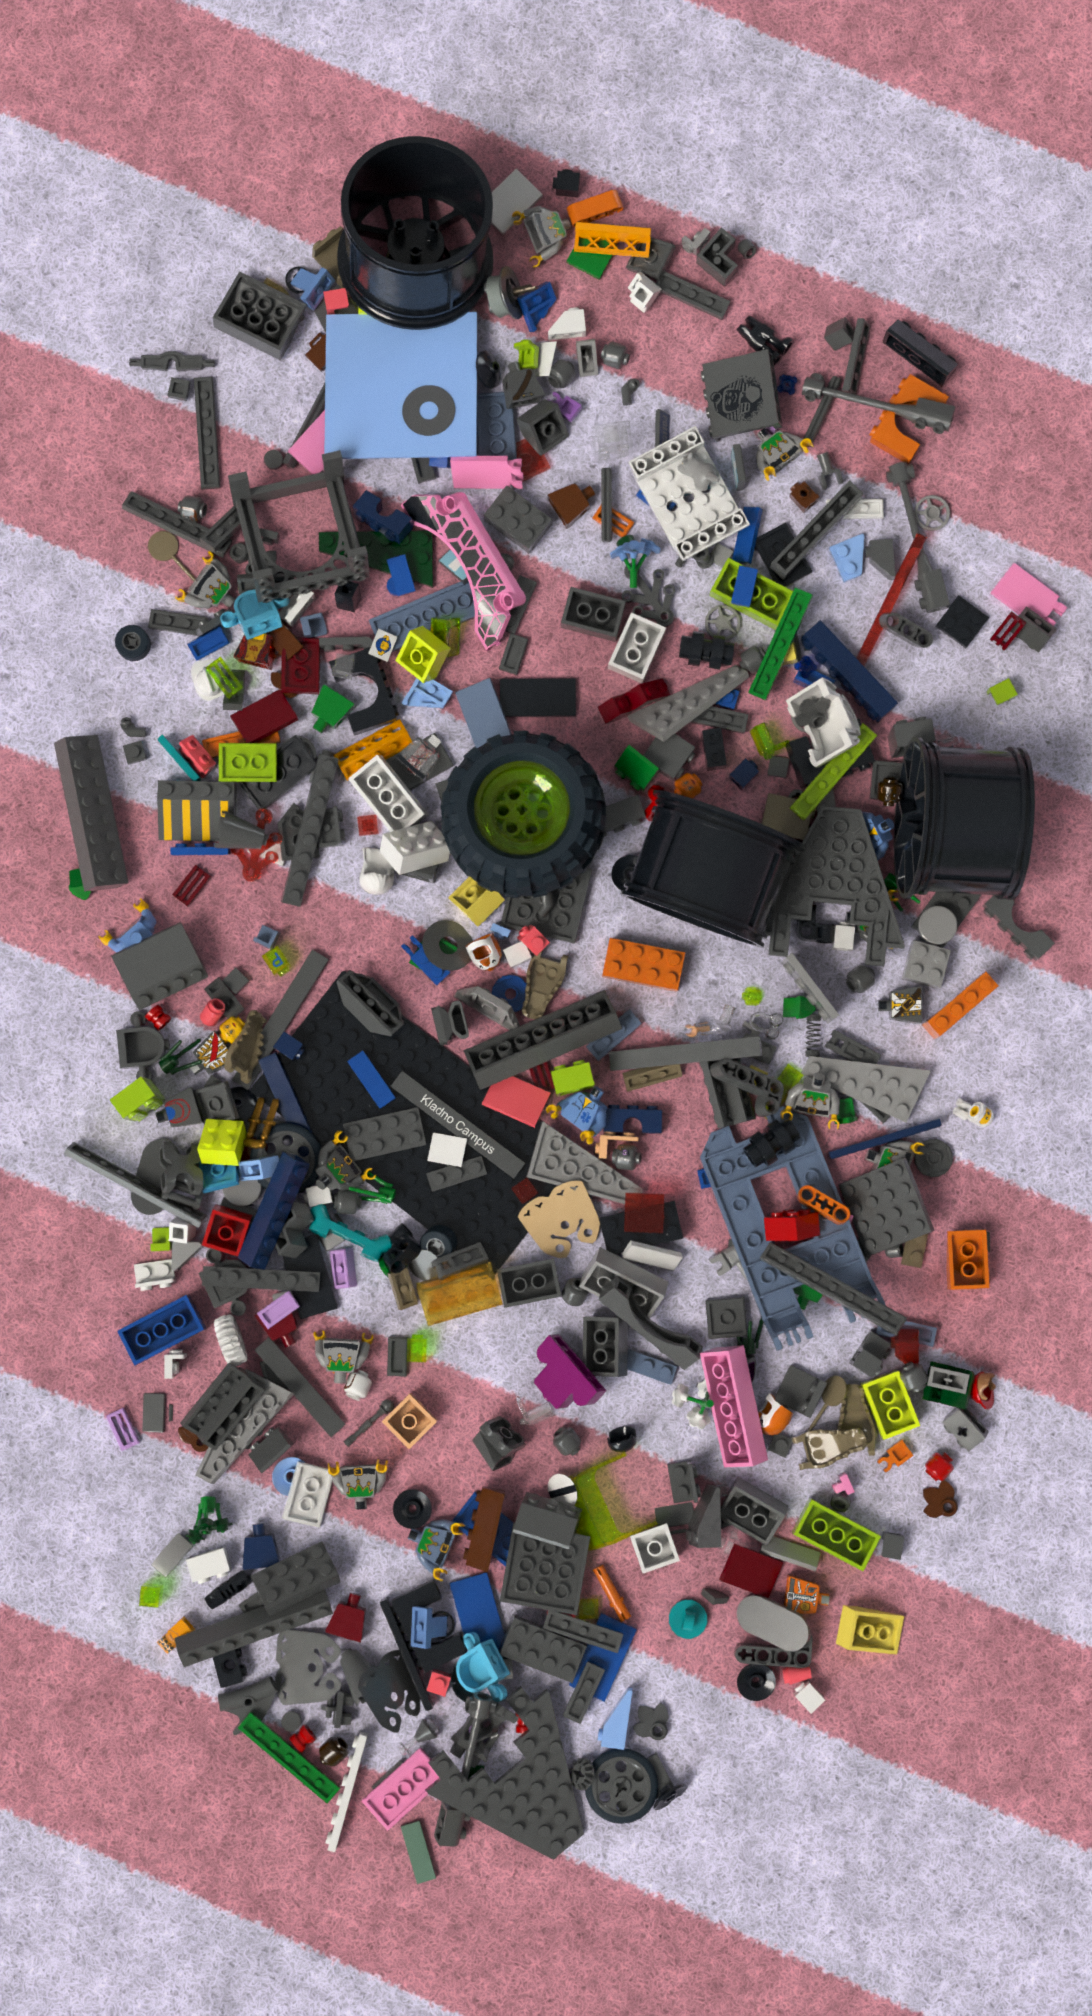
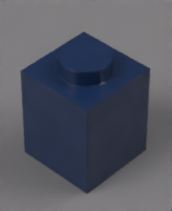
[729,758,759,790]
[273,1032,305,1061]

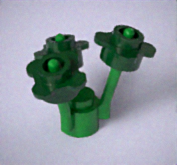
[185,1496,233,1544]

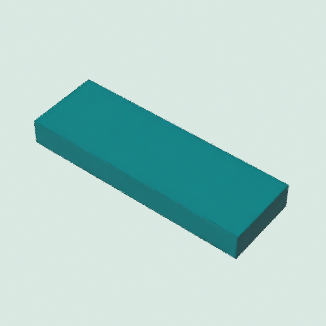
[157,734,201,781]

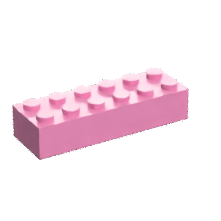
[700,1345,768,1467]

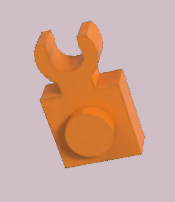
[877,1439,914,1472]

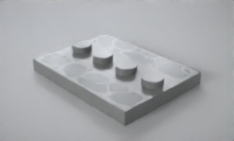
[781,953,839,1024]

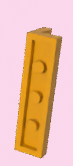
[574,222,651,258]
[333,719,414,781]

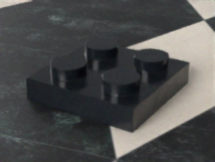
[935,595,989,649]

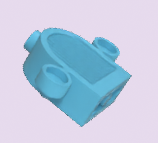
[220,589,290,640]
[456,1632,510,1702]

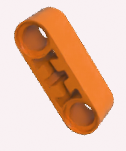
[566,190,624,227]
[797,1185,850,1225]

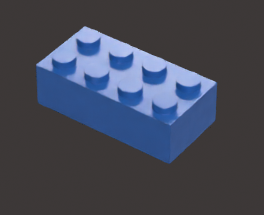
[117,1294,207,1366]

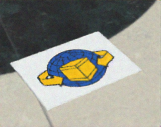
[368,628,397,662]

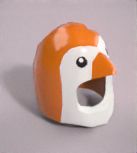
[465,933,502,971]
[758,1393,793,1436]

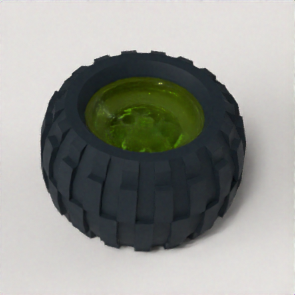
[440,731,606,898]

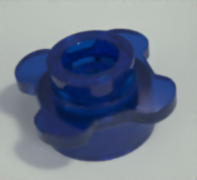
[777,374,798,395]
[794,656,817,678]

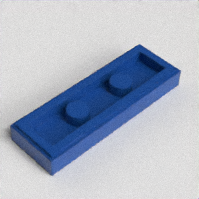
[732,507,763,564]
[347,1051,396,1109]

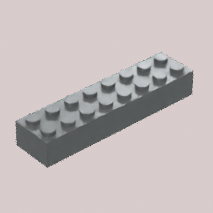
[54,735,129,892]
[463,990,622,1090]

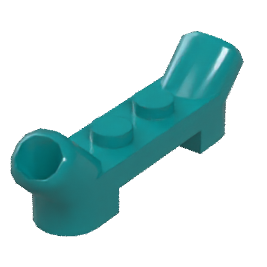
[308,1204,392,1262]

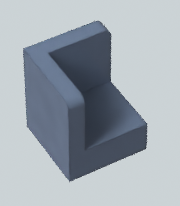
[300,613,327,638]
[253,925,280,950]

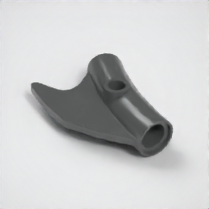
[218,1676,278,1735]

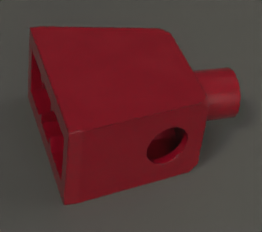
[254,1311,298,1348]
[325,1593,366,1643]

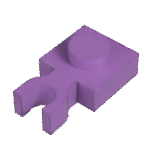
[548,392,582,423]

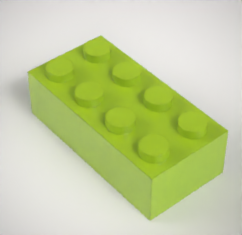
[709,558,793,630]
[110,1076,166,1122]
[792,1497,881,1571]

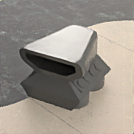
[431,1001,469,1046]
[472,1416,526,1471]

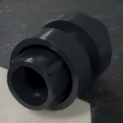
[678,631,735,670]
[743,1119,801,1168]

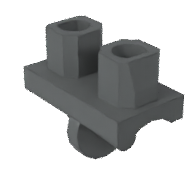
[321,1689,353,1728]

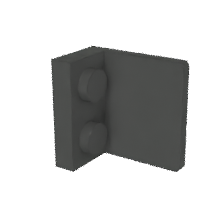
[775,1365,827,1418]
[667,1460,701,1503]

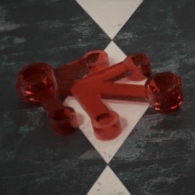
[231,808,282,882]

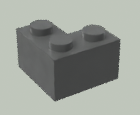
[696,227,738,287]
[275,1202,314,1258]
[849,1331,891,1378]

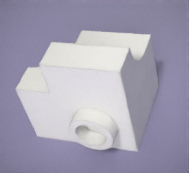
[628,272,662,313]

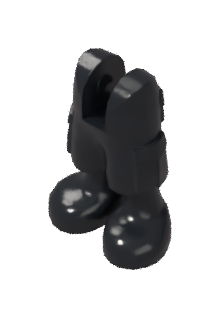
[737,315,794,366]

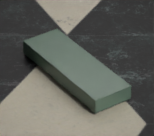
[401,1820,436,1884]

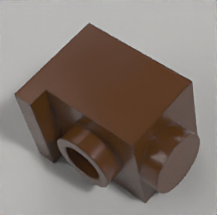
[789,481,820,513]

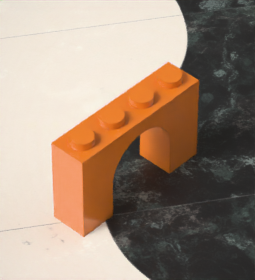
[869,374,949,464]
[922,972,998,1039]

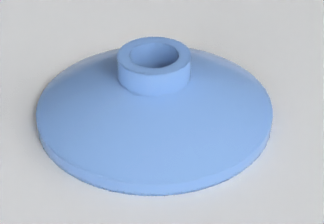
[272,1457,305,1496]

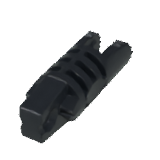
[205,1570,252,1609]

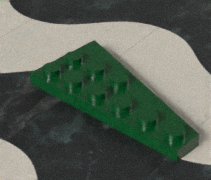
[319,531,433,588]

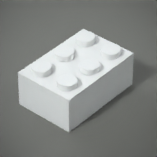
[608,613,666,683]
[380,821,450,875]

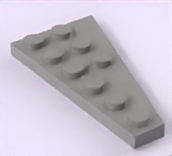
[628,665,749,742]

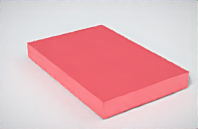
[482,1076,551,1128]

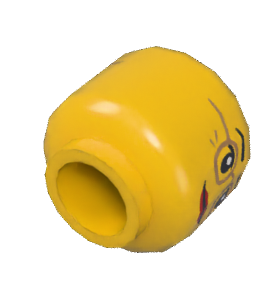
[219,1016,245,1044]

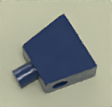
[242,1523,281,1570]

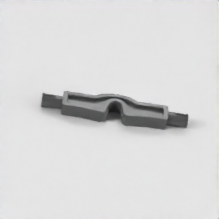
[129,351,215,372]

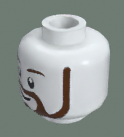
[343,1370,372,1401]

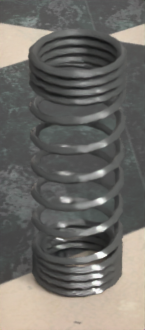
[805,1014,821,1057]

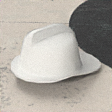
[191,659,225,701]

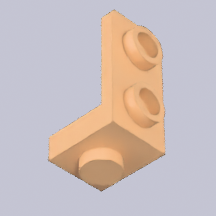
[595,1132,639,1159]

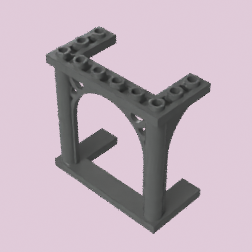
[228,450,370,603]

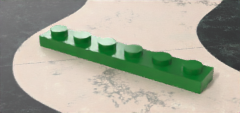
[748,588,813,701]
[237,1711,340,1804]

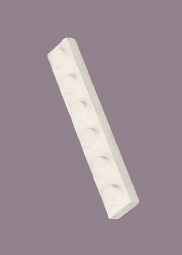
[326,1731,368,1852]

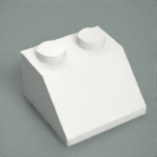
[630,1523,680,1574]

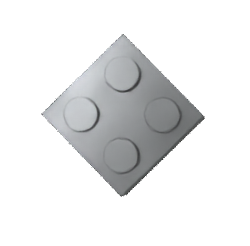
[901,940,951,989]

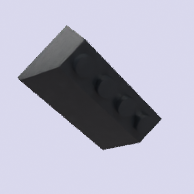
[883,319,958,387]

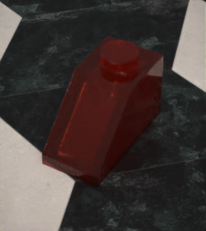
[891,1329,919,1364]

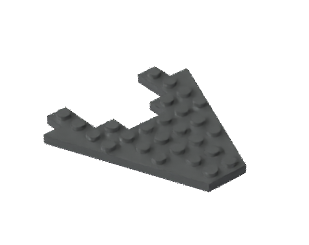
[765,806,905,967]
[425,1686,584,1860]

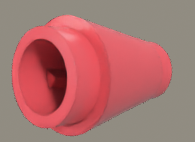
[782,1667,812,1685]

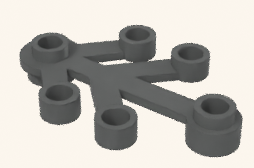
[621,563,675,627]

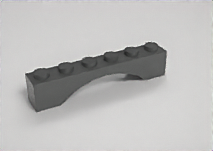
[599,1276,703,1370]

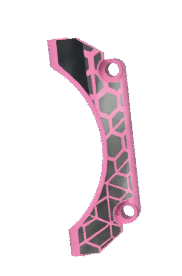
[401,492,526,651]

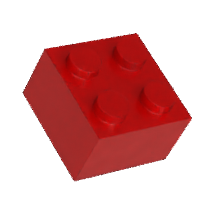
[202,1204,252,1257]
[764,1209,820,1241]

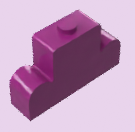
[534,1334,607,1409]

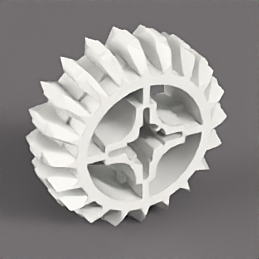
[214,1314,247,1366]

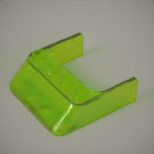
[567,1452,658,1551]

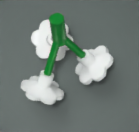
[672,1379,714,1429]

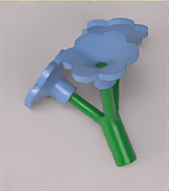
[610,538,661,588]

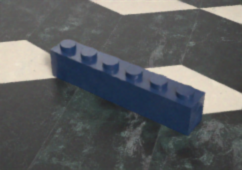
[801,620,898,722]
[237,1152,310,1270]

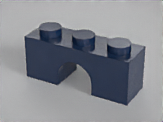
[353,490,413,544]
[603,1105,662,1134]

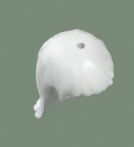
[359,847,394,895]

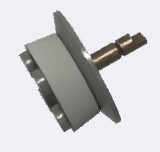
[484,266,538,319]

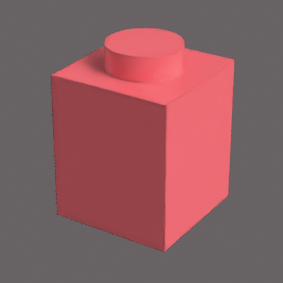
[426,1669,452,1697]

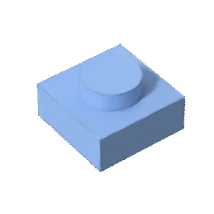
[490,923,511,940]

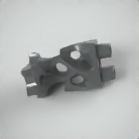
[450,1699,519,1768]

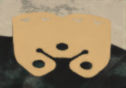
[518,1181,600,1258]

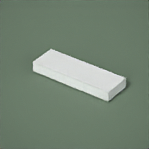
[826,499,884,519]
[622,1240,683,1271]

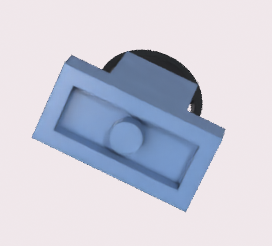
[285,267,335,311]
[411,1606,455,1649]

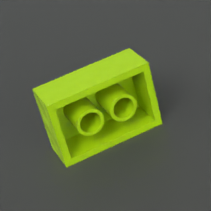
[551,1060,595,1097]

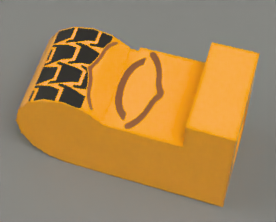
[157,1616,195,1654]

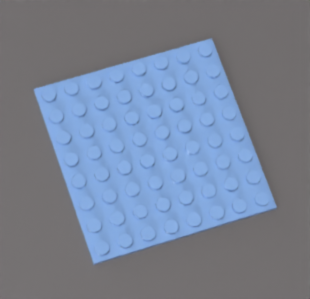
[324,312,477,459]

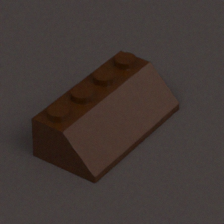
[463,1486,505,1572]

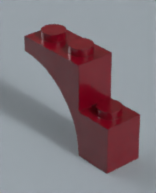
[598,678,671,724]

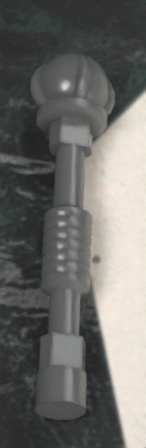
[343,1400,394,1447]

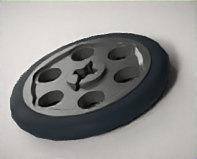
[250,1123,321,1194]
[585,1748,659,1824]

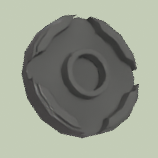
[914,1139,953,1177]

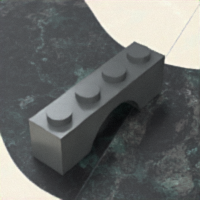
[982,895,1055,961]

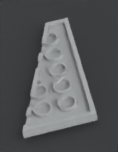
[801,1056,931,1123]
[526,1121,643,1208]
[195,1369,295,1484]

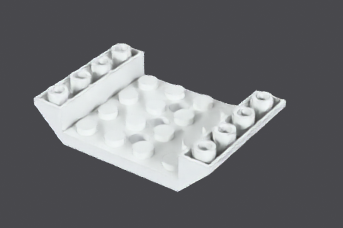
[628,426,750,561]

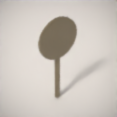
[148,531,196,581]
[807,1376,847,1431]

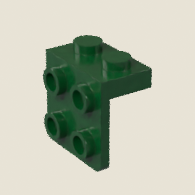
[922,1361,974,1409]

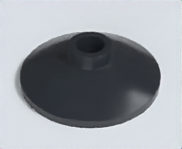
[476,350,500,389]
[611,855,638,890]
[230,1087,257,1123]
[393,1489,432,1529]
[737,1664,776,1701]
[653,1784,687,1810]

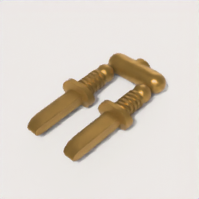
[243,1097,279,1149]

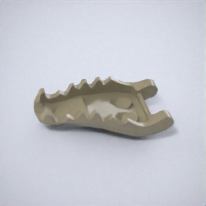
[522,950,569,1020]
[224,1010,267,1084]
[837,1384,876,1458]
[792,1429,867,1470]

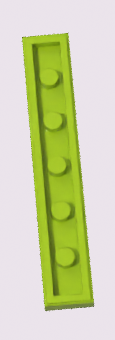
[790,723,877,821]

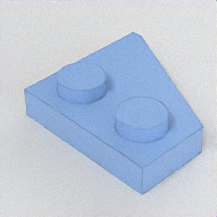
[829,533,864,583]
[402,678,453,709]

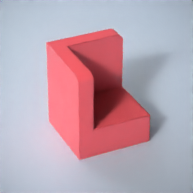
[323,288,349,315]

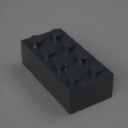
[599,1201,683,1254]

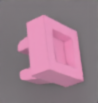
[832,1473,855,1495]

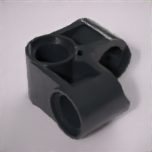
[796,905,834,944]
[383,1223,421,1273]

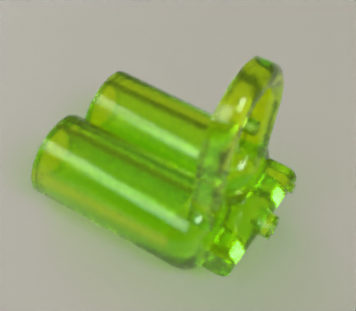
[749,722,790,760]

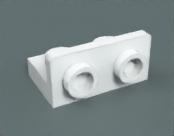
[279,591,316,627]
[134,1259,176,1291]
[164,1349,187,1379]

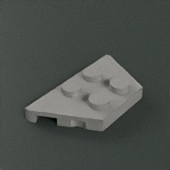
[454,986,520,1031]

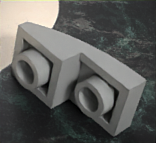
[151,1533,193,1578]

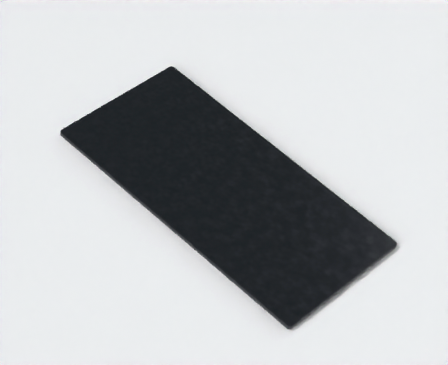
[251,971,557,1277]

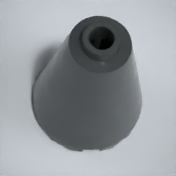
[214,810,268,849]
[340,1648,375,1706]

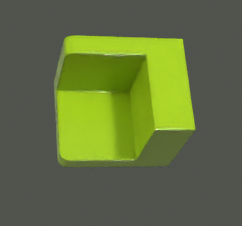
[986,678,1018,705]
[150,1227,172,1251]

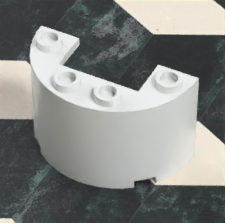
[786,677,861,768]

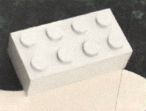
[348,755,429,832]

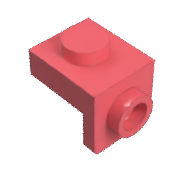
[517,925,550,956]

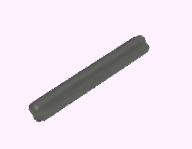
[804,376,841,443]
[601,468,612,542]

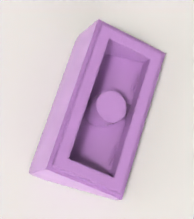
[330,1248,357,1289]

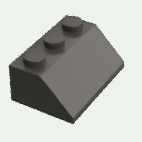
[721,1476,788,1546]
[513,1492,582,1549]

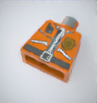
[784,1574,830,1614]

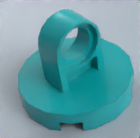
[669,1599,707,1639]

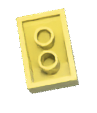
[836,1605,904,1655]

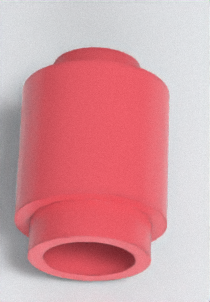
[200,998,225,1026]

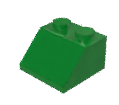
[614,745,659,792]

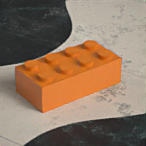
[602,938,685,992]

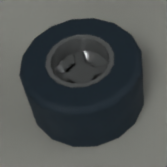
[115,625,151,661]
[420,1225,457,1258]

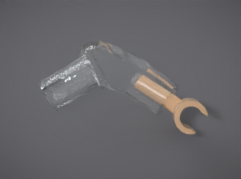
[685,1003,737,1037]

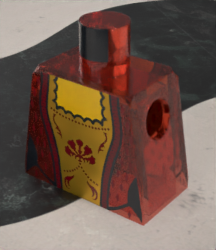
[234,633,275,670]

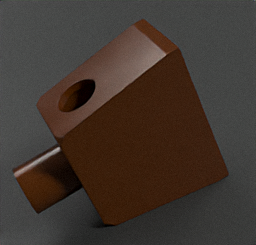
[547,483,595,529]

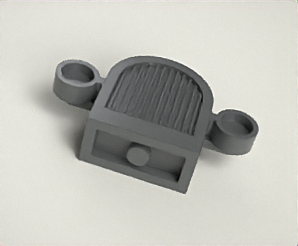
[116,1011,170,1080]
[198,1248,254,1316]

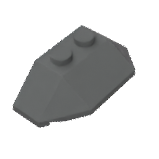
[337,970,404,1036]

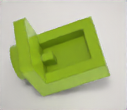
[514,339,539,370]

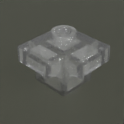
[718,1525,748,1558]

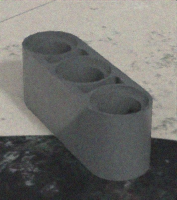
[879,612,933,648]

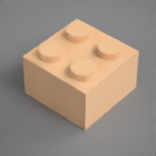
[382,1393,438,1449]

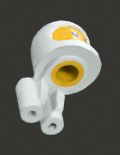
[953,1098,994,1127]

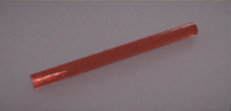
[856,533,927,667]

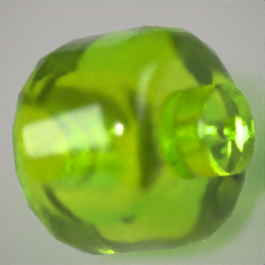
[742,987,762,1006]

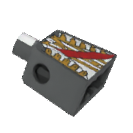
[190,1030,229,1075]

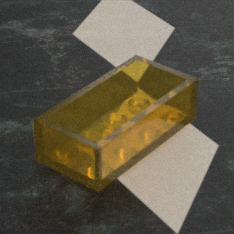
[416,1262,503,1326]

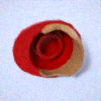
[970,1371,996,1410]

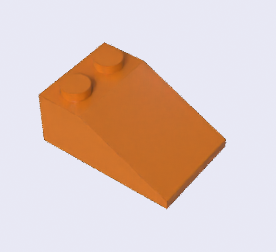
[946,1230,990,1290]

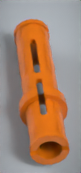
[592,1564,631,1622]

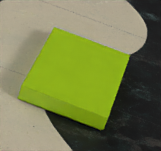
[219,743,277,782]

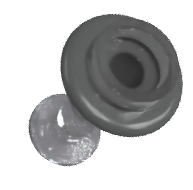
[398,1718,440,1756]

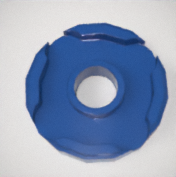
[492,975,526,1012]

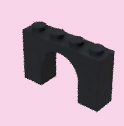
[329,647,399,736]
[785,719,875,788]
[390,1579,468,1673]

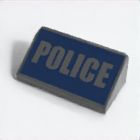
[655,409,670,447]

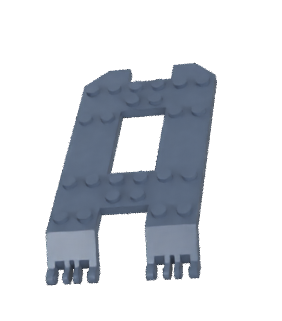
[700,1106,886,1351]

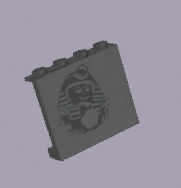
[701,349,783,442]

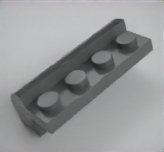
[699,1058,756,1128]
[180,1362,264,1451]

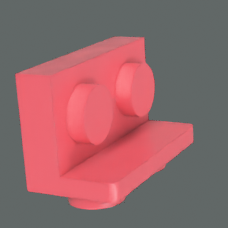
[178,735,217,778]

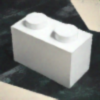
[186,1546,232,1584]

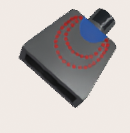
[155,1087,203,1128]

